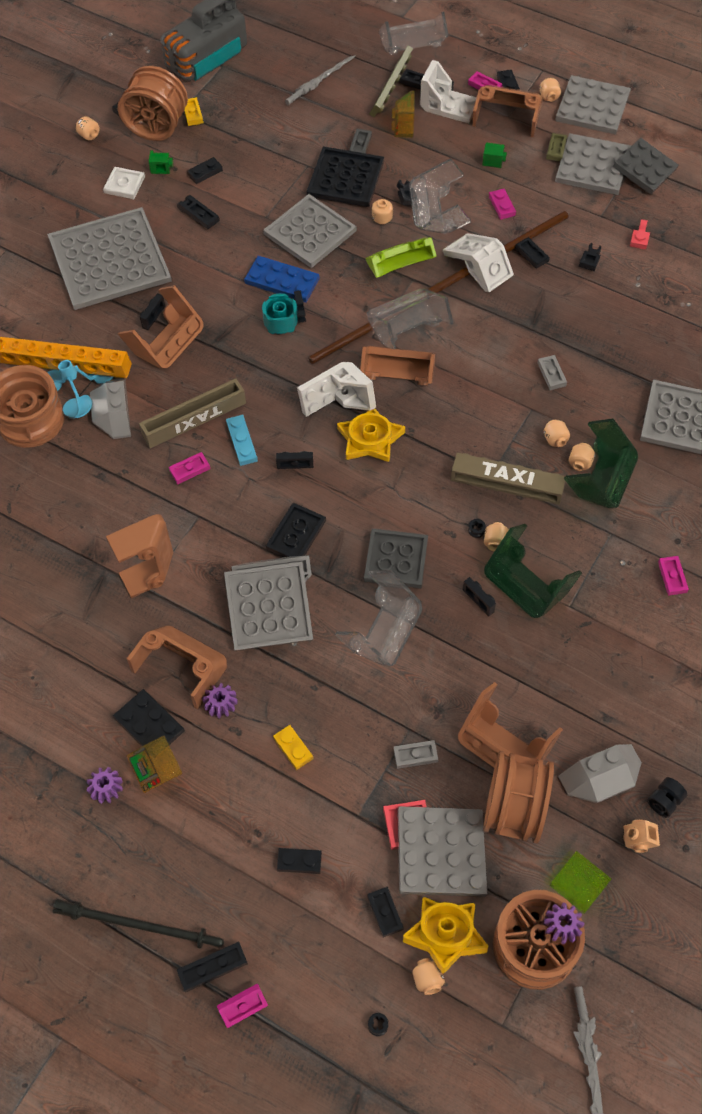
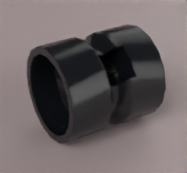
[647,777,688,818]

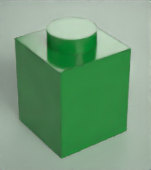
[482,142,507,168]

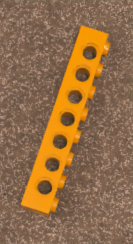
[0,337,132,378]

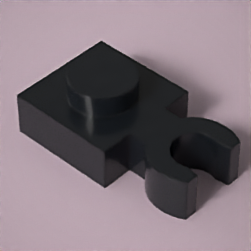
[397,180,419,206]
[579,243,601,271]
[292,290,306,323]

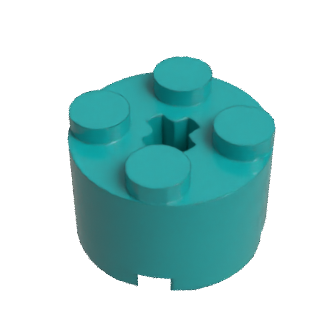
[262,293,298,334]

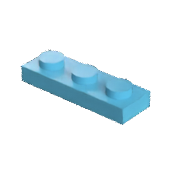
[226,415,258,466]

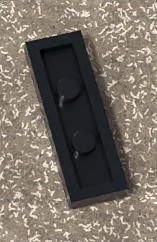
[177,942,248,993]

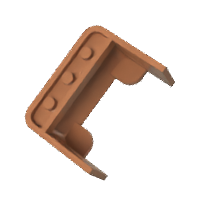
[473,85,543,137]
[118,285,203,369]
[360,346,436,386]
[106,514,173,598]
[127,626,227,710]
[458,682,563,767]

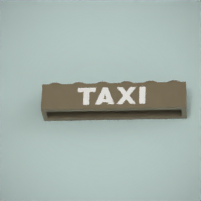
[139,378,246,449]
[451,453,566,505]

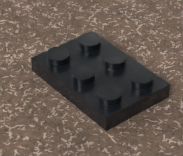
[266,503,326,557]
[113,689,185,759]

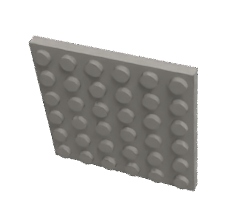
[48,207,172,310]

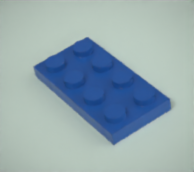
[244,256,320,303]

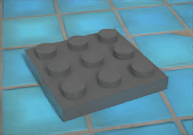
[613,138,679,195]
[364,528,428,589]

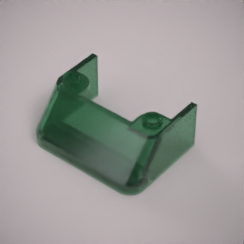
[564,418,638,508]
[484,524,582,618]

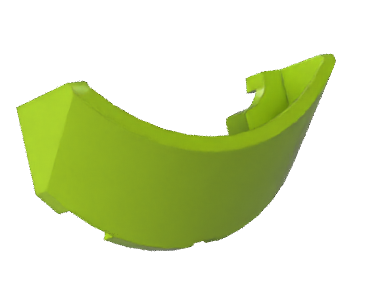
[366,237,437,278]

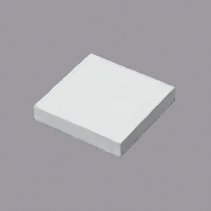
[103,167,145,199]

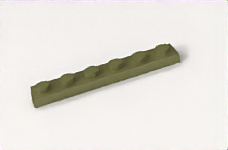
[369,45,413,117]

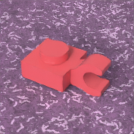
[630,219,650,250]

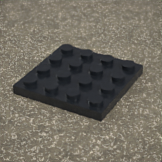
[306,146,384,207]

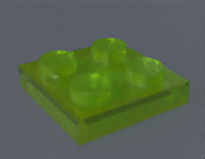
[550,851,611,914]

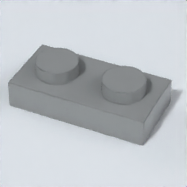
[537,355,567,390]
[393,740,438,769]

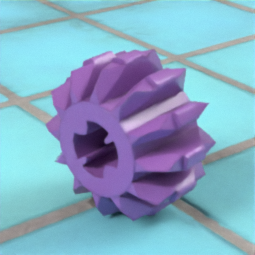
[203,683,238,719]
[87,767,123,804]
[544,903,584,944]

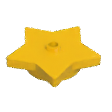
[337,408,405,462]
[403,897,488,974]

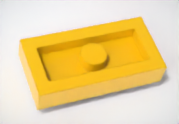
[184,97,203,126]
[273,725,313,770]

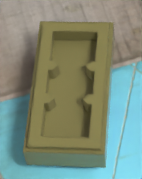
[546,133,567,162]

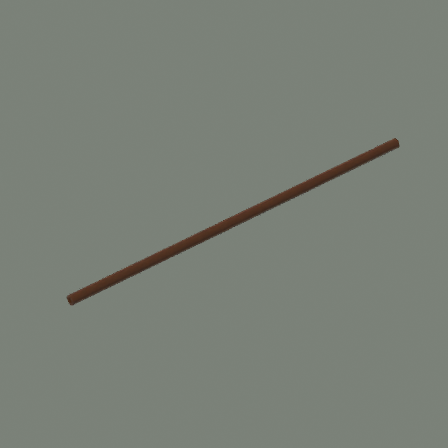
[308,211,569,365]

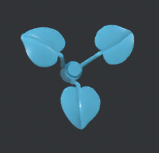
[47,360,113,419]

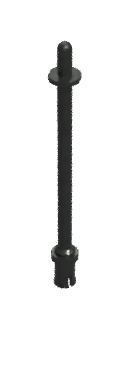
[53,899,224,949]

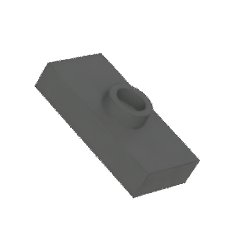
[349,129,372,154]

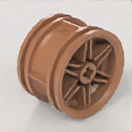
[118,66,188,141]
[0,365,65,448]
[483,751,554,844]
[493,890,585,990]

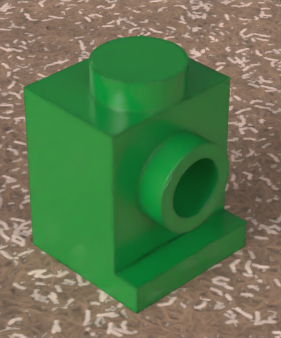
[149,150,173,174]

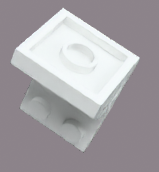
[420,60,476,124]
[443,233,514,292]
[297,362,376,417]

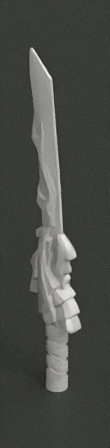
[285,55,356,105]
[573,987,603,1114]

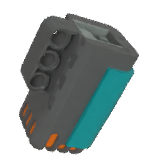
[160,0,247,82]

